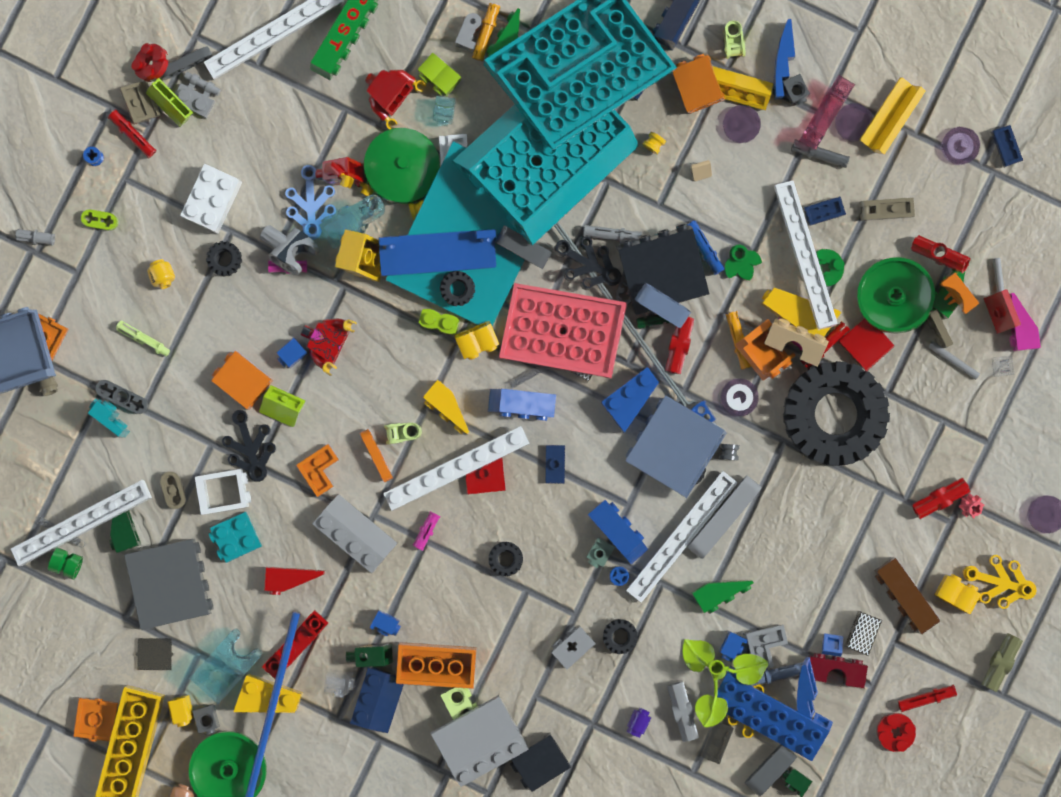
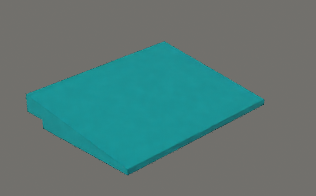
[483,0,677,151]
[386,141,525,326]

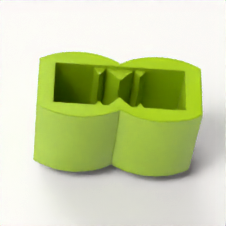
[417,52,462,97]
[419,309,460,335]

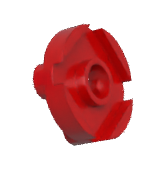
[131,43,168,82]
[876,713,916,752]

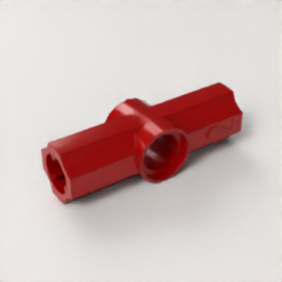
[911,235,970,273]
[665,317,695,375]
[912,478,971,519]

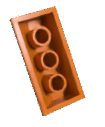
[396,642,477,689]

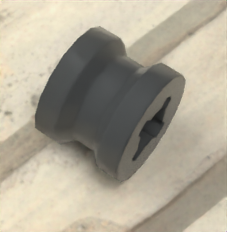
[719,444,740,460]

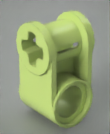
[723,20,746,59]
[384,422,422,445]

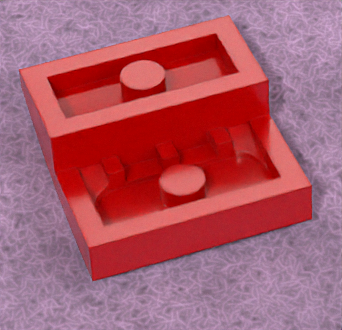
[839,318,895,371]

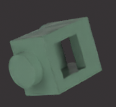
[586,537,615,568]

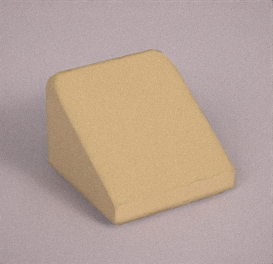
[690,160,712,181]

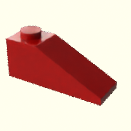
[264,567,326,595]

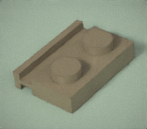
[120,81,160,125]

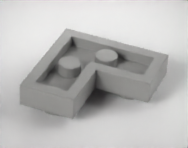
[745,624,788,669]

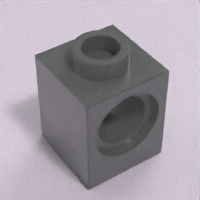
[783,74,810,106]
[193,704,220,735]

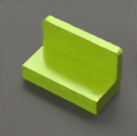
[259,385,306,427]

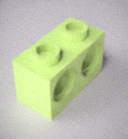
[441,687,478,720]

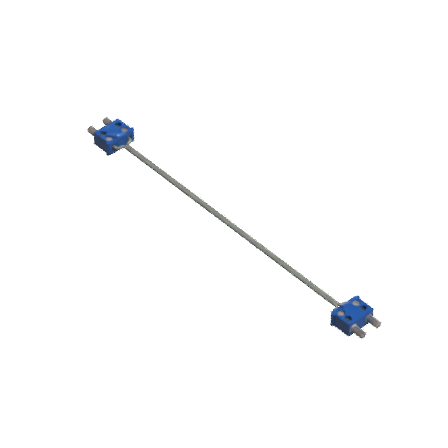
[554,222,718,426]

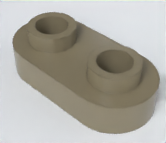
[160,472,186,509]

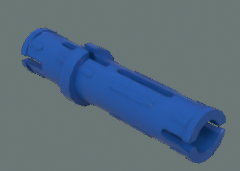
[687,220,725,276]

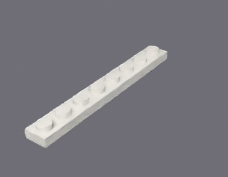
[204,0,345,80]
[774,181,838,330]
[383,426,530,511]
[626,471,737,603]
[11,480,152,566]

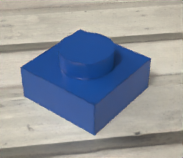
[822,633,843,657]

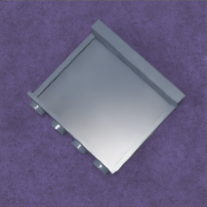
[0,307,56,394]
[626,396,727,499]

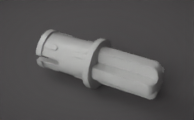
[16,229,55,246]

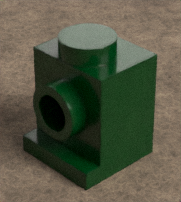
[780,766,813,797]

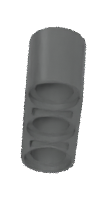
[495,225,552,269]
[745,744,797,797]

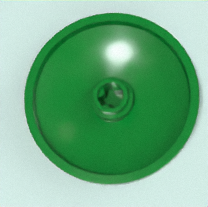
[363,128,440,204]
[857,257,935,334]
[189,731,267,797]

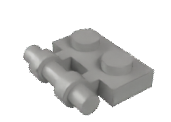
[175,72,221,119]

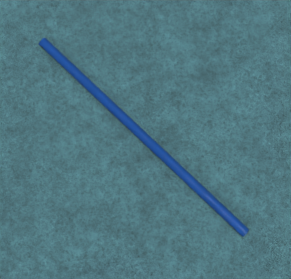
[245,612,300,797]

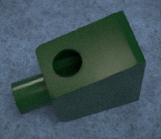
[346,643,393,667]

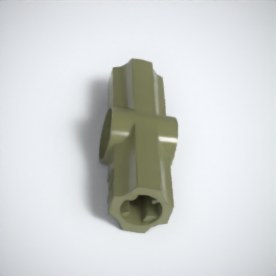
[981,633,1023,692]

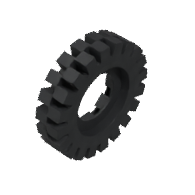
[783,361,890,466]

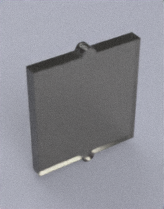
[136,638,174,670]

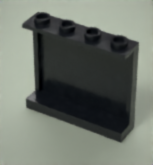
[616,224,710,315]

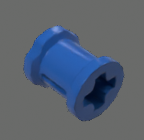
[83,146,104,166]

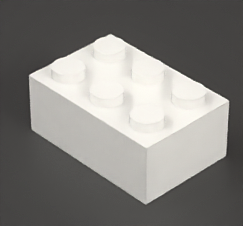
[180,164,242,234]

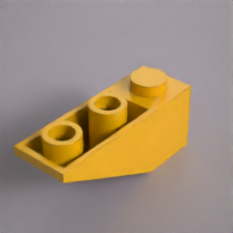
[423,380,470,434]

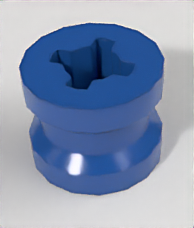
[609,566,629,586]

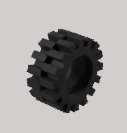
[206,241,242,277]
[440,271,475,306]
[489,542,523,576]
[603,619,638,654]

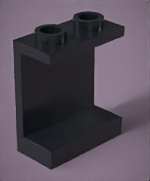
[510,733,571,792]

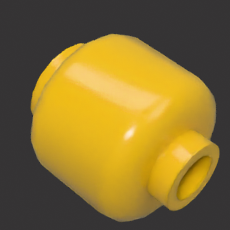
[147,259,175,289]

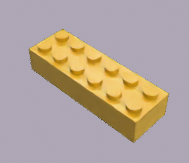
[95,685,165,797]

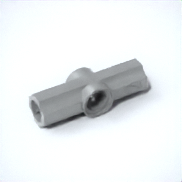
[667,681,699,742]

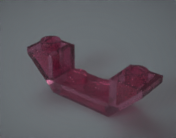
[799,75,855,150]

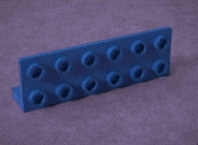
[378,229,496,276]
[717,665,833,761]

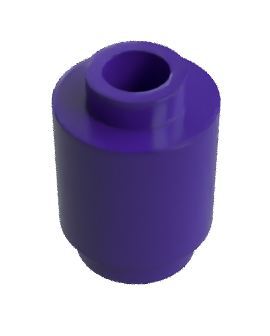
[627,707,652,738]

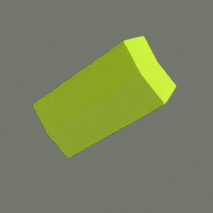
[146,78,193,127]

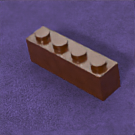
[874,557,940,634]

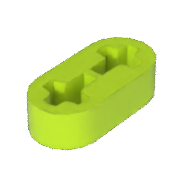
[81,209,118,231]

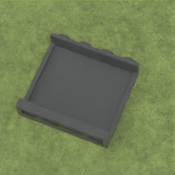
[124,539,214,630]

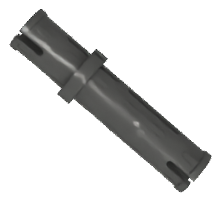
[791,139,850,168]

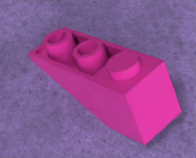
[1009,293,1041,351]

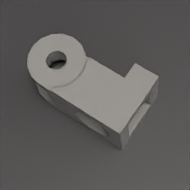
[455,13,481,53]

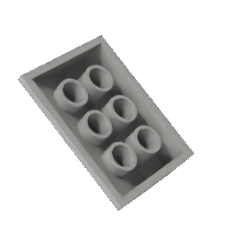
[430,695,529,787]

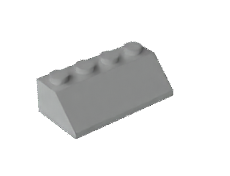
[313,494,397,573]

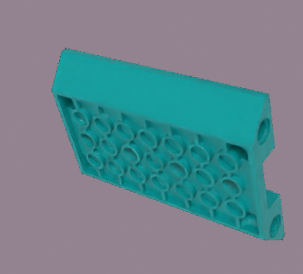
[452,104,639,246]

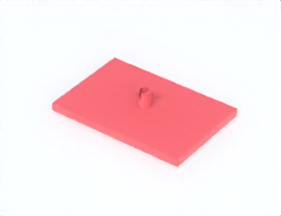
[499,283,627,379]

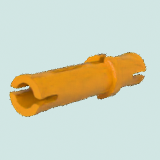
[472,3,500,61]
[725,311,752,370]

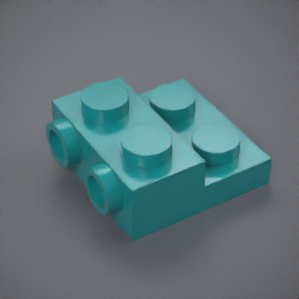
[88,399,130,438]
[208,512,262,563]

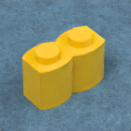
[454,321,499,360]
[934,574,981,614]
[167,695,194,727]

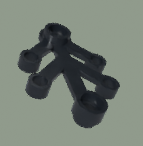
[554,236,622,290]
[222,410,276,482]

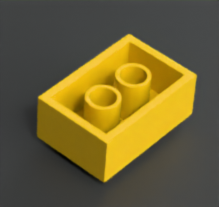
[335,229,381,282]

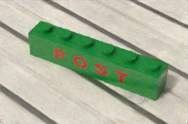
[310,0,379,80]

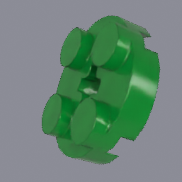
[816,249,845,287]

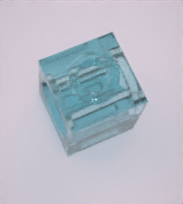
[433,96,456,126]

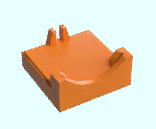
[941,272,979,315]

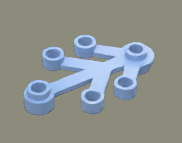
[285,165,336,240]

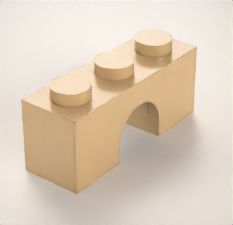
[764,319,829,367]

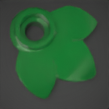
[725,244,762,281]

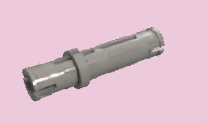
[584,225,642,243]

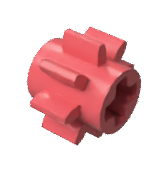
[959,493,984,519]

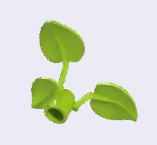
[683,639,768,728]

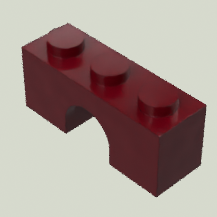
[808,653,868,689]

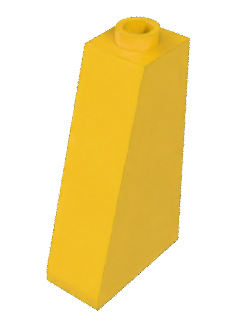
[761,288,842,336]

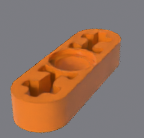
[360,429,393,482]

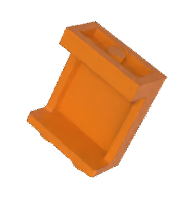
[673,54,726,114]
[735,319,796,381]
[211,351,273,410]

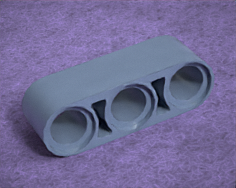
[635,283,691,328]

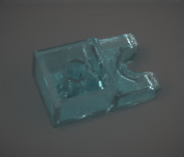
[319,195,385,249]
[189,628,263,704]

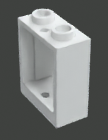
[195,469,251,515]

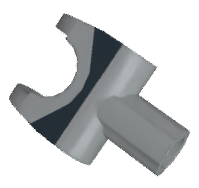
[260,225,320,275]

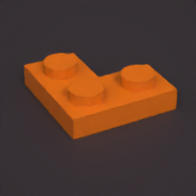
[296,444,339,497]

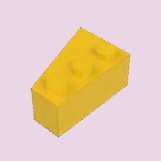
[233,674,303,713]

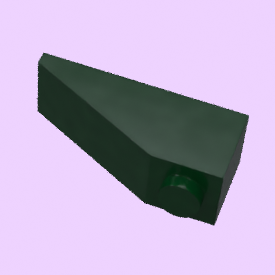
[109,491,142,553]

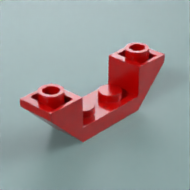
[262,610,329,679]

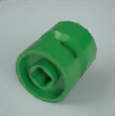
[48,547,83,580]

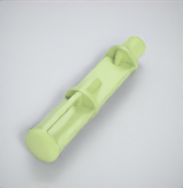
[116,320,170,357]

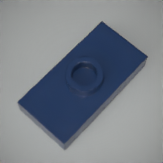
[991,125,1023,167]
[803,196,846,226]
[545,445,565,484]

